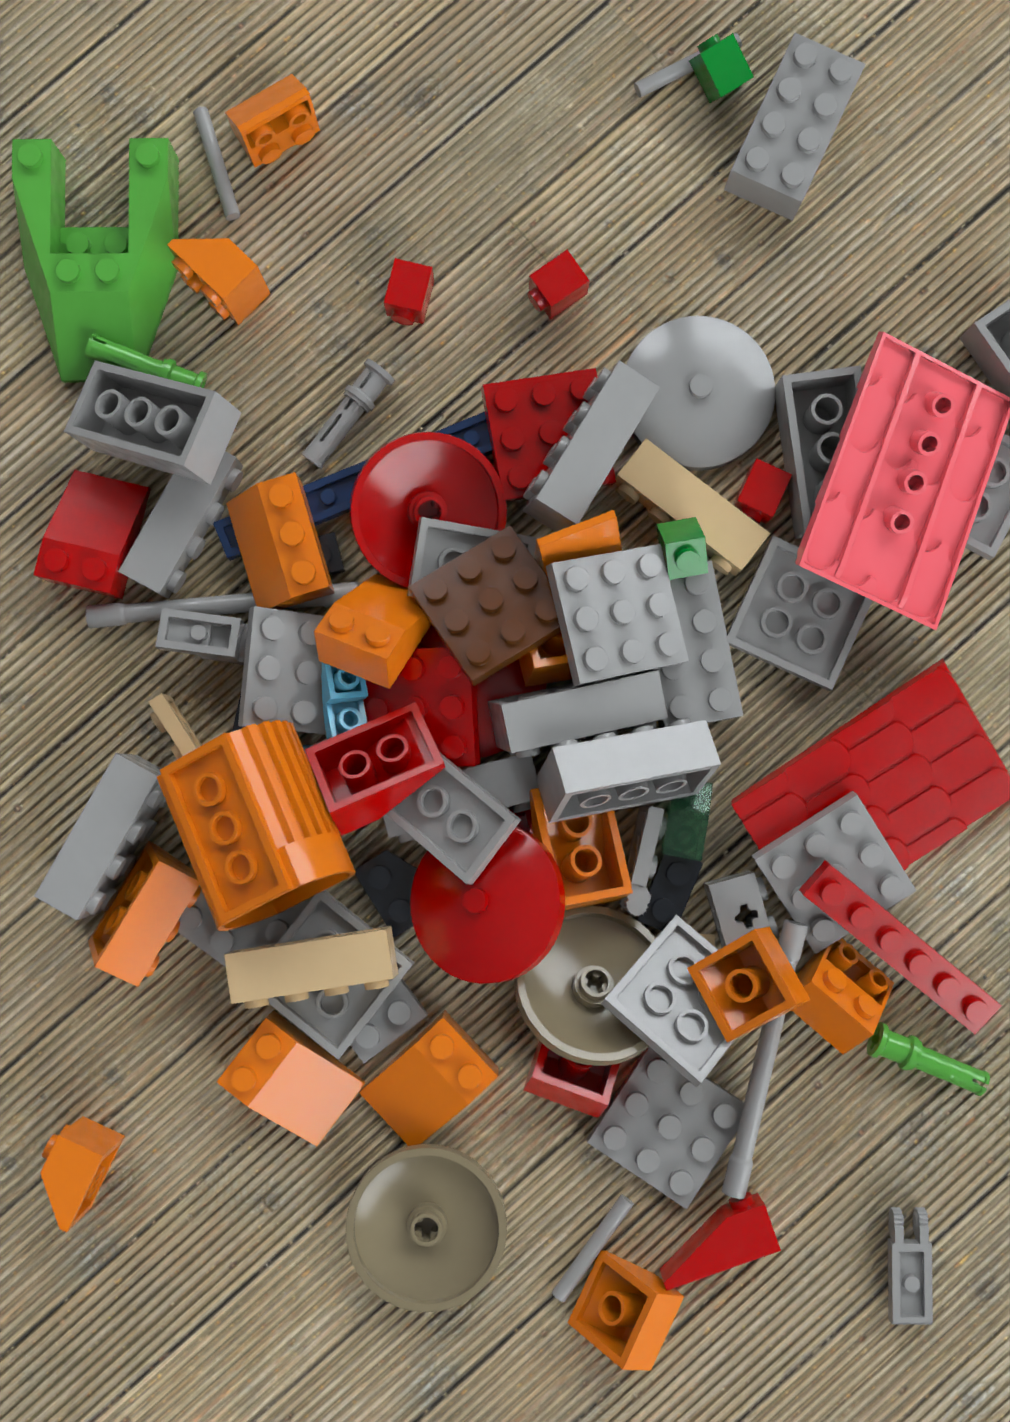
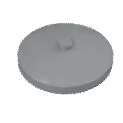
[627,316,775,471]

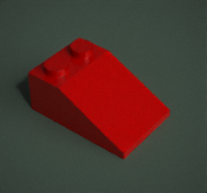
[33,470,151,600]
[304,702,446,836]
[523,1041,620,1118]

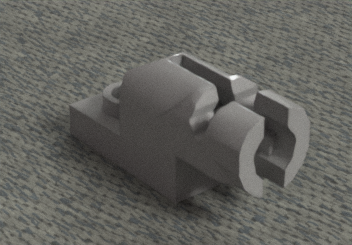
[155,608,248,665]

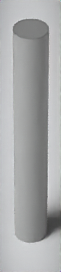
[634,32,742,98]
[193,107,241,221]
[552,1194,634,1303]

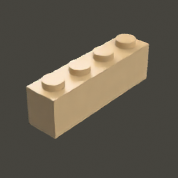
[615,438,770,576]
[224,926,399,1009]

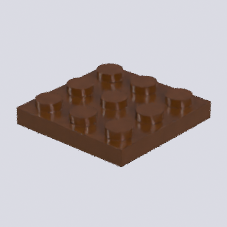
[408,526,561,687]

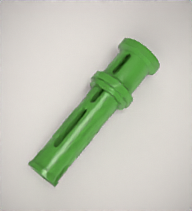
[85,333,208,388]
[867,1022,990,1096]

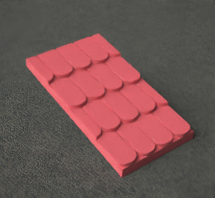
[795,331,1010,630]

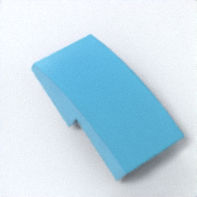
[321,662,368,739]

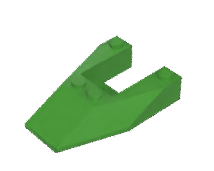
[12,138,179,383]

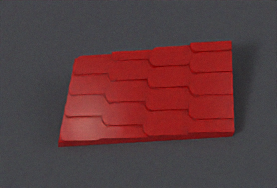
[731,658,1010,871]

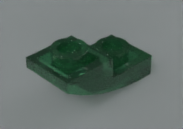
[661,782,713,861]

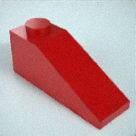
[660,1192,781,1291]

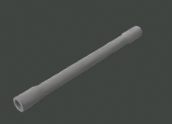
[86,581,359,628]
[722,919,808,1199]

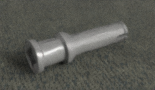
[301,359,395,469]

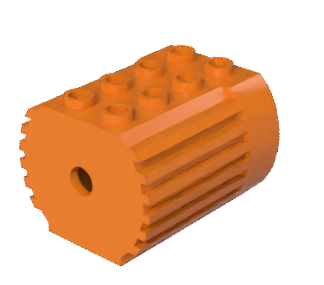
[157,720,356,931]

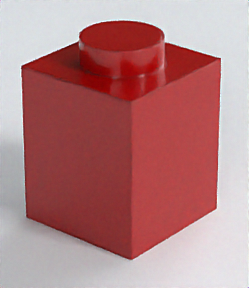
[527,249,590,320]
[384,258,434,326]
[733,458,792,524]

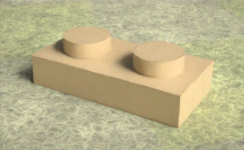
[149,693,202,759]

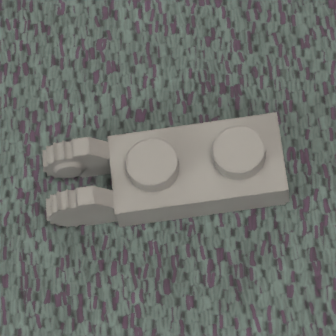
[618,804,667,917]
[888,1207,933,1325]

